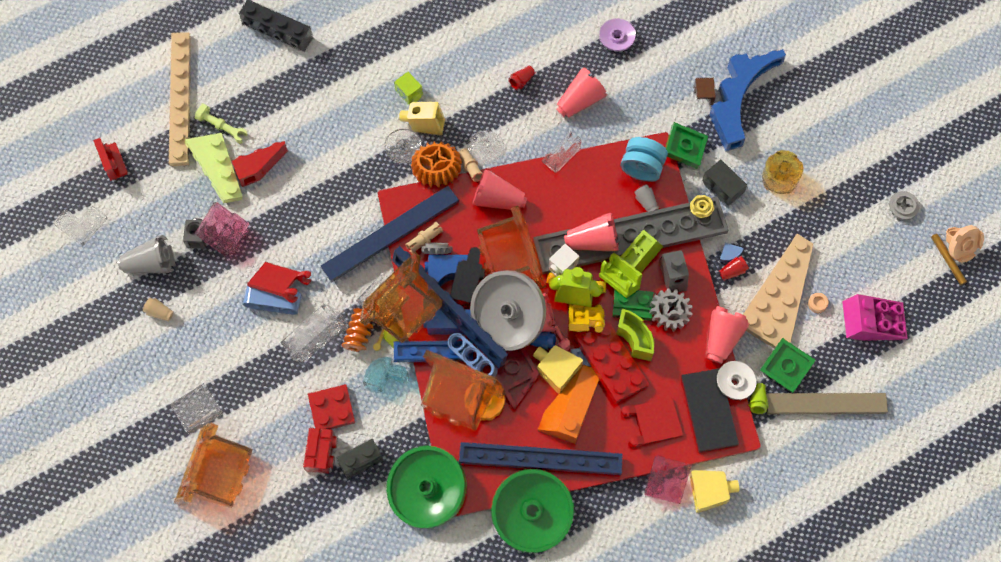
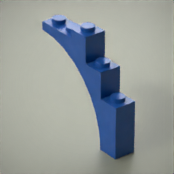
[709,49,786,152]

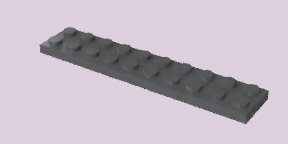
[533,196,729,275]

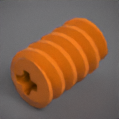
[342,308,376,352]

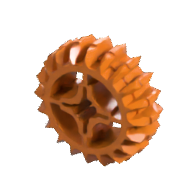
[411,141,462,188]

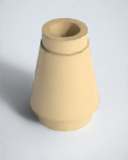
[143,298,174,322]

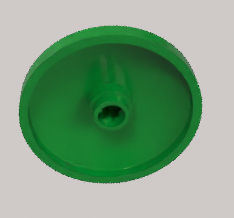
[386,446,467,529]
[491,469,574,553]

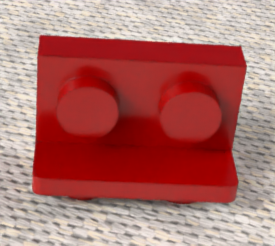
[93,138,128,181]

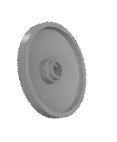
[470,270,546,351]

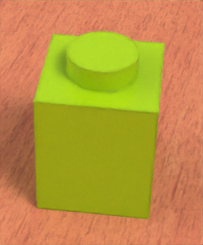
[394,71,423,105]

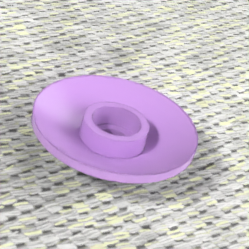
[599,18,635,51]

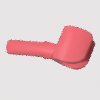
[555,326,570,351]

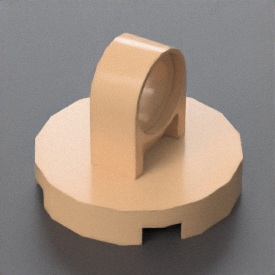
[946,225,984,263]

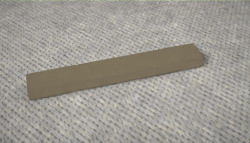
[767,393,888,415]

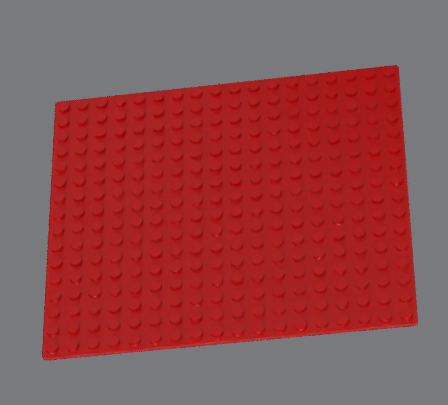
[378,132,761,517]

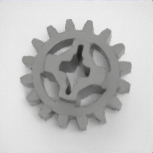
[649,288,692,331]

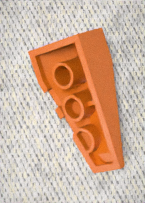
[538,365,599,444]

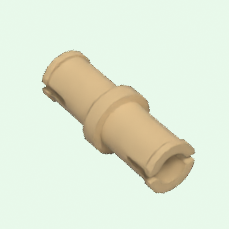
[459,148,483,182]
[405,222,443,254]

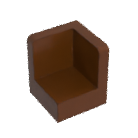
[693,78,716,105]

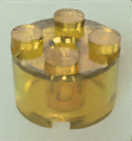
[762,150,804,194]

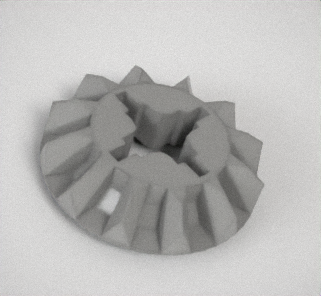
[888,191,920,220]
[422,243,453,254]

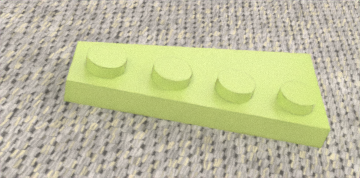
[185,133,242,203]

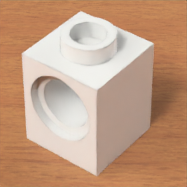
[549,244,579,276]

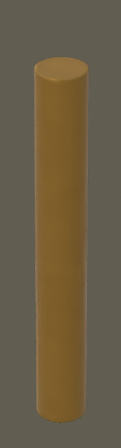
[931,233,967,286]

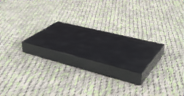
[681,368,739,453]

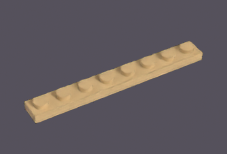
[169,32,191,166]

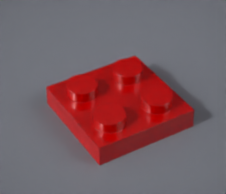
[308,384,355,430]

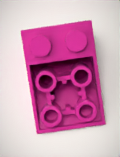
[842,294,908,341]

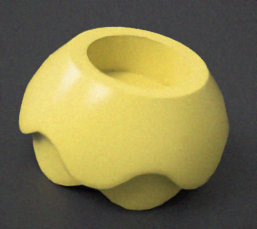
[690,195,714,218]

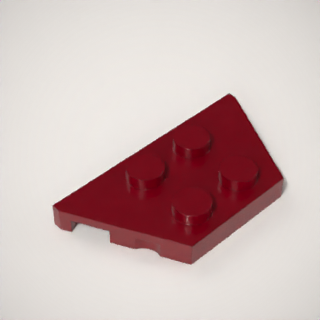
[479,347,539,409]

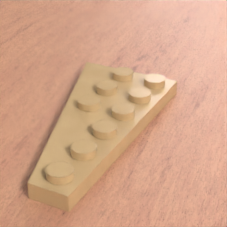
[743,234,813,349]

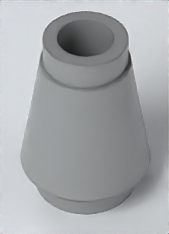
[634,185,659,212]

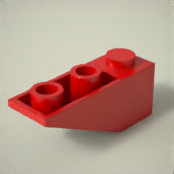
[232,141,288,187]

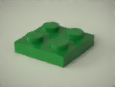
[665,122,708,169]
[760,338,816,393]

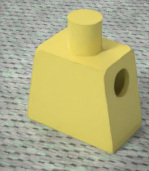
[399,102,445,135]
[533,346,583,394]
[689,470,739,513]

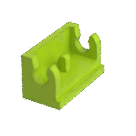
[621,229,663,273]
[599,253,642,298]

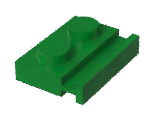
[612,290,654,321]

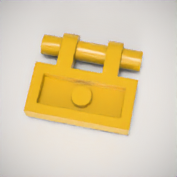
[569,304,605,332]

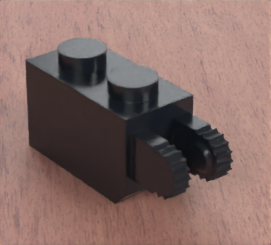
[450,246,485,303]

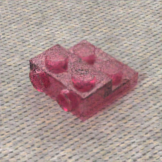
[195,202,249,255]

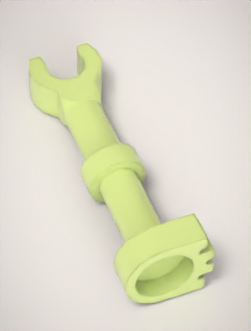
[195,103,248,144]

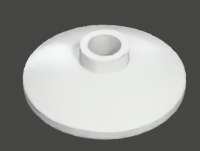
[717,361,756,400]

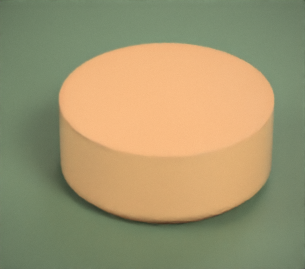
[808,293,829,313]

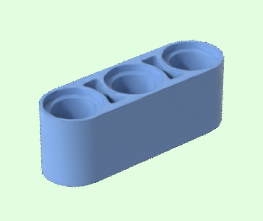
[243,286,302,315]
[448,333,497,380]

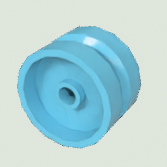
[620,137,668,182]

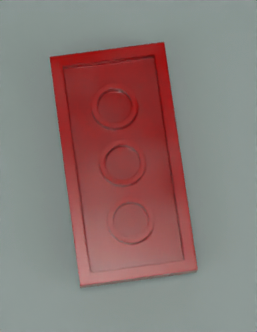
[574,320,649,404]

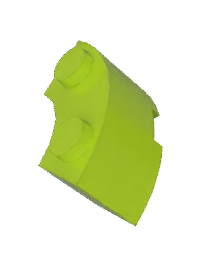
[617,309,654,361]

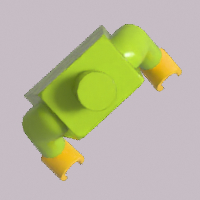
[546,267,606,307]

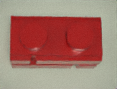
[303,428,338,474]

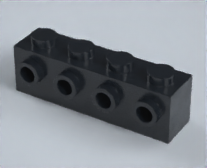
[239,0,313,52]

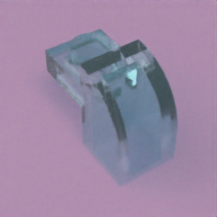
[363,357,409,393]

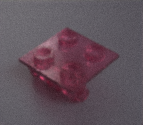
[644,455,692,504]

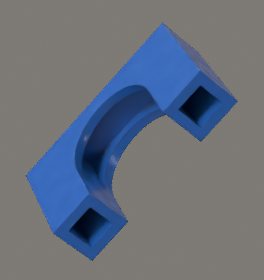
[423,255,471,335]

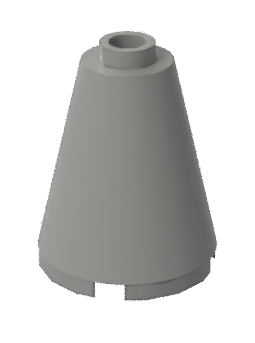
[118,235,175,274]

